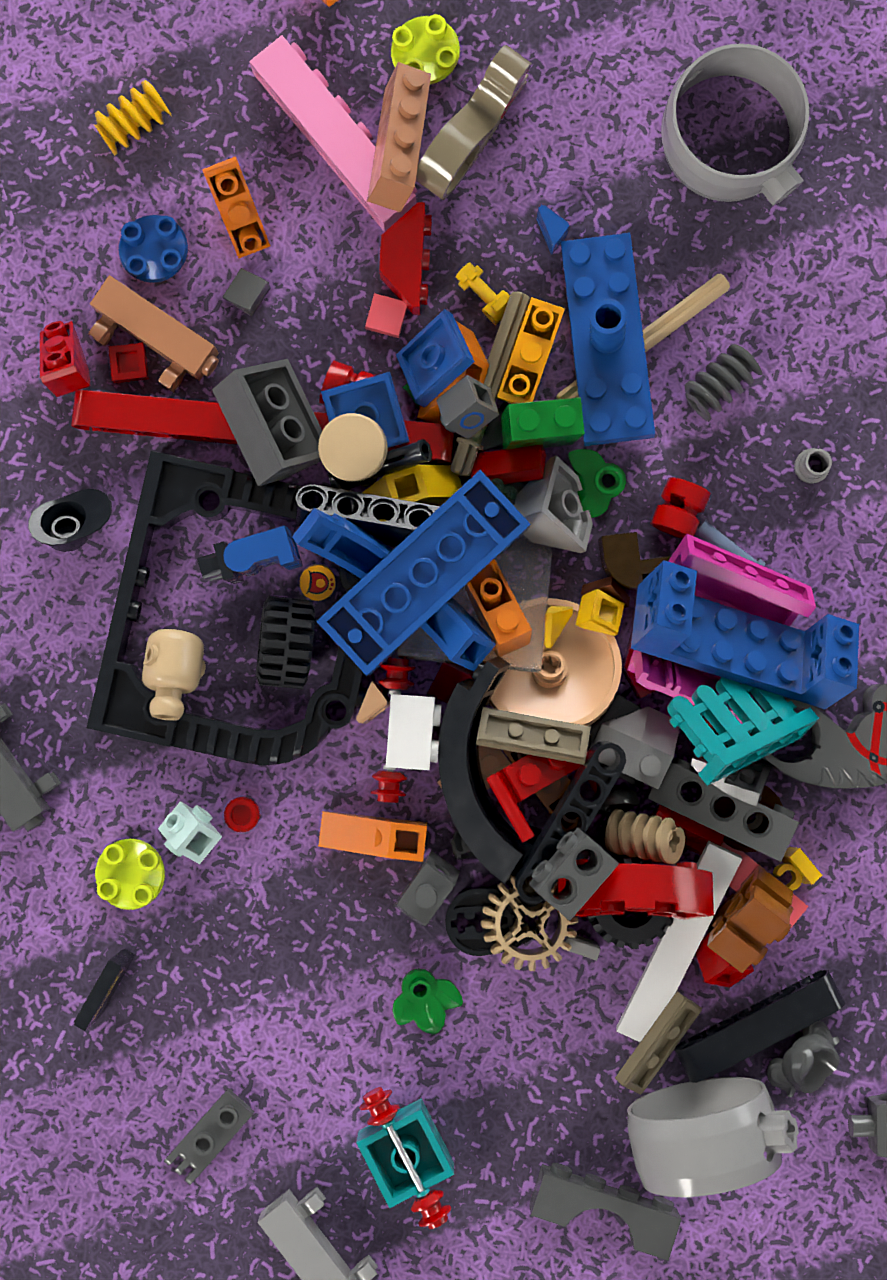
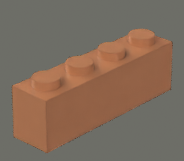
[367,62,431,212]

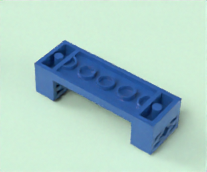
[317,470,531,676]
[631,560,859,709]

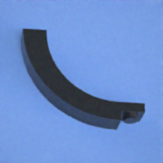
[438,656,533,883]

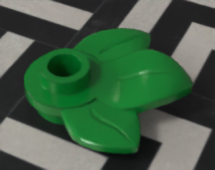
[568,449,626,518]
[392,968,463,1034]

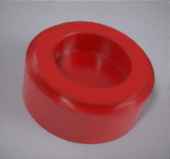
[224,796,260,832]

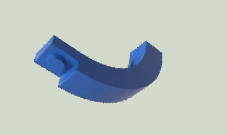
[292,508,496,671]

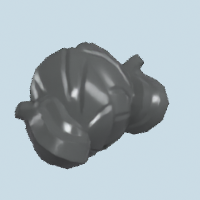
[766,1020,840,1097]

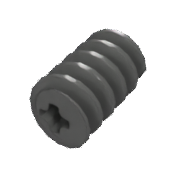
[684,344,762,422]

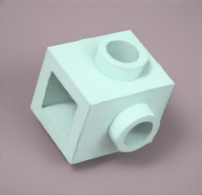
[158,801,222,864]

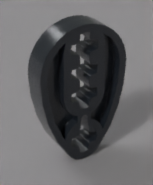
[445,887,548,956]

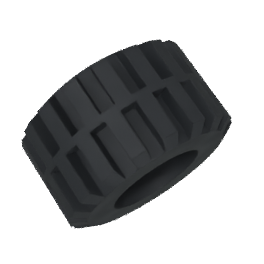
[256,595,315,689]
[587,855,674,949]

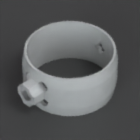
[661,44,809,206]
[627,1077,799,1197]

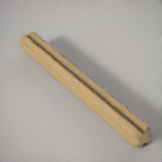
[556,273,730,400]

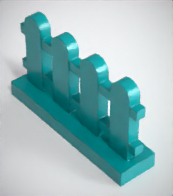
[667,677,819,786]

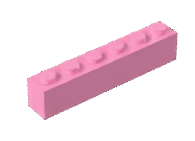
[249,35,417,232]

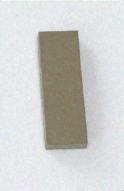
[476,707,591,765]
[615,991,703,1095]

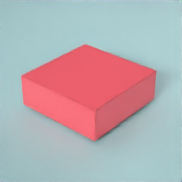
[365,293,407,338]

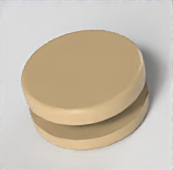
[318,413,388,481]

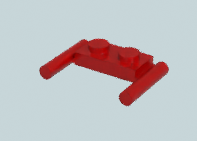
[486,751,611,843]

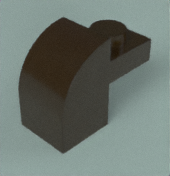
[598,532,671,591]

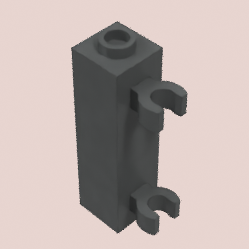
[0,703,61,832]

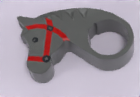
[749,684,887,788]

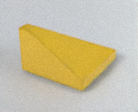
[544,606,573,648]

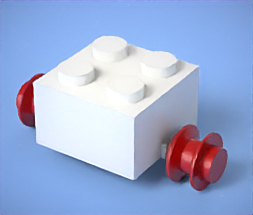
[371,658,441,803]

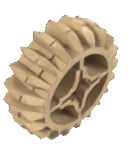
[481,875,578,971]

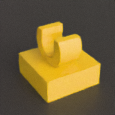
[773,847,823,891]

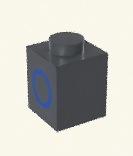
[436,375,499,439]

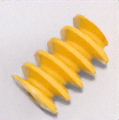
[94,80,172,156]

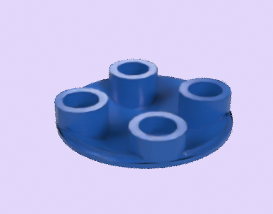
[118,215,188,283]

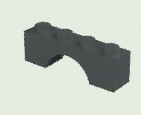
[529,1163,682,1261]

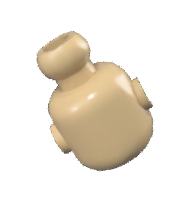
[142,629,206,721]

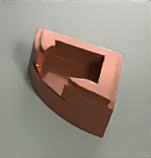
[581,576,630,608]

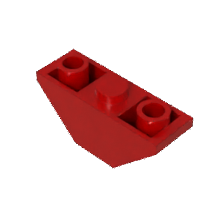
[379,202,432,315]
[40,321,90,397]

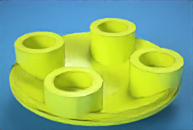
[391,14,460,85]
[95,839,165,910]

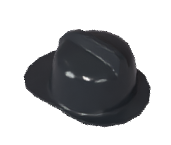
[28,489,112,552]

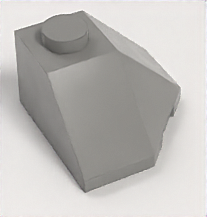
[514,455,593,553]
[588,707,680,789]

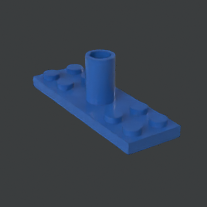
[561,233,655,446]

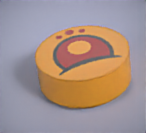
[300,564,336,601]

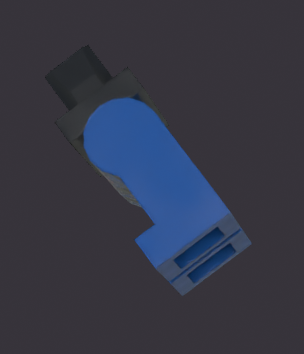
[197,526,303,584]

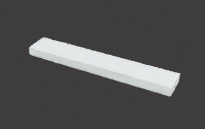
[616,841,742,1042]

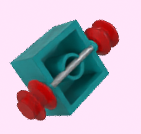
[356,1087,454,1229]

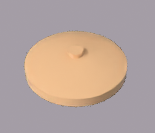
[483,598,622,726]

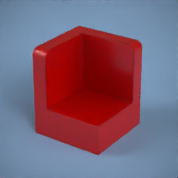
[696,933,754,988]

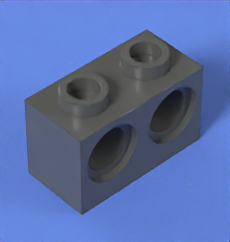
[529,828,619,921]

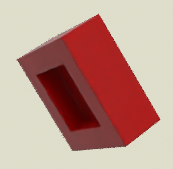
[108,342,149,383]

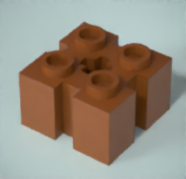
[707,865,793,973]

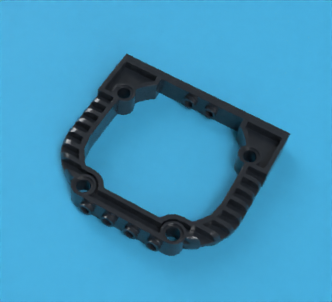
[86,451,367,765]

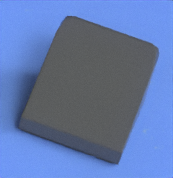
[222,268,271,316]

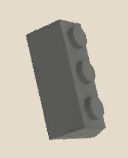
[212,359,322,486]

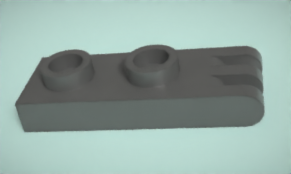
[164,1088,254,1185]

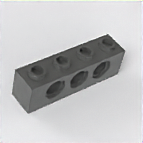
[648,758,799,862]

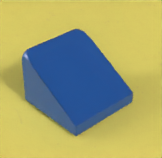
[536,204,570,254]

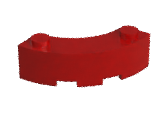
[558,859,714,920]

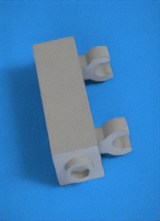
[258,1187,378,1280]

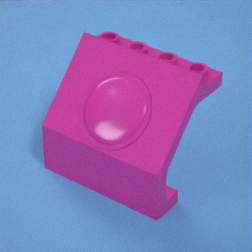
[627,533,816,724]

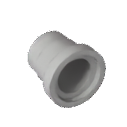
[794,448,832,484]

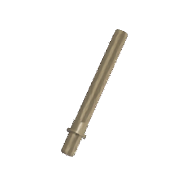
[450,291,530,477]

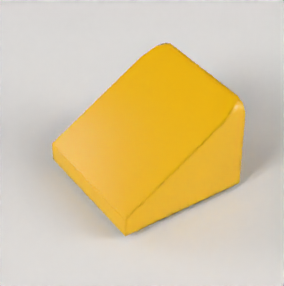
[575,589,625,636]

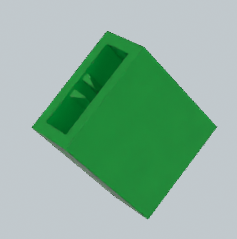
[500,397,585,450]

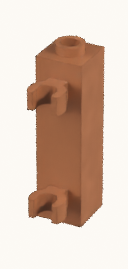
[88,275,219,393]

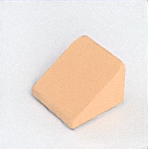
[356,681,390,724]

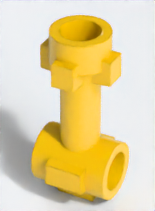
[456,262,510,325]

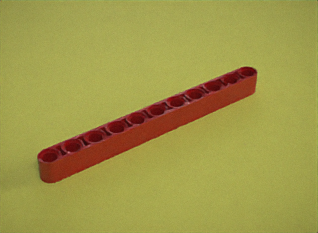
[71,390,455,464]

